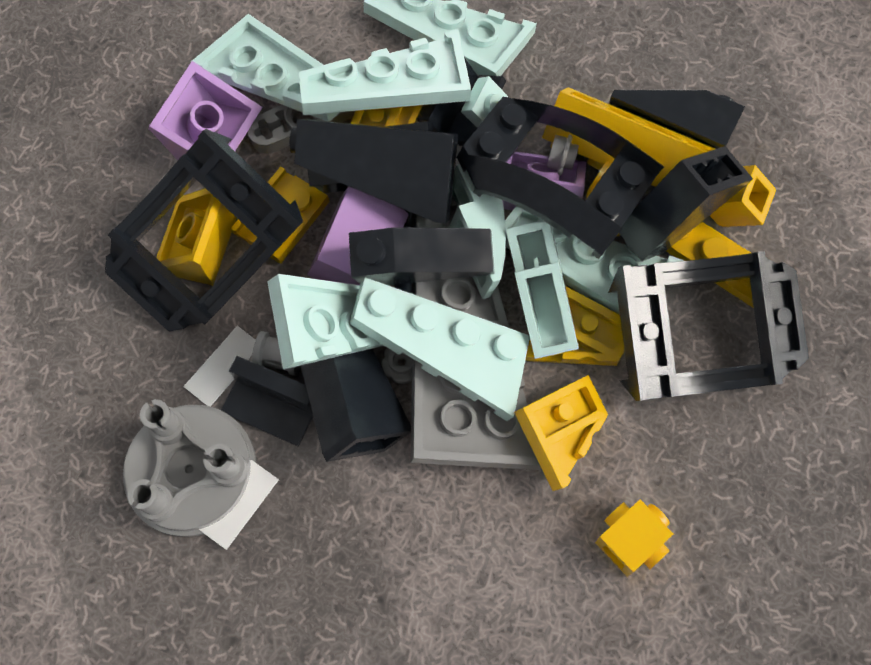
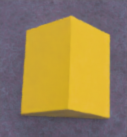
[156,188,236,286]

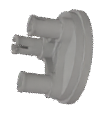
[123,399,256,537]

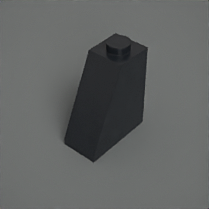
[619,146,753,262]

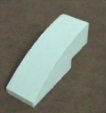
[450,164,506,299]
[506,220,579,359]

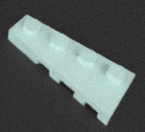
[364,0,537,76]
[191,14,340,121]
[298,29,471,115]
[505,206,684,315]
[267,274,413,369]
[349,277,530,421]

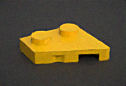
[525,286,625,366]
[514,375,608,491]

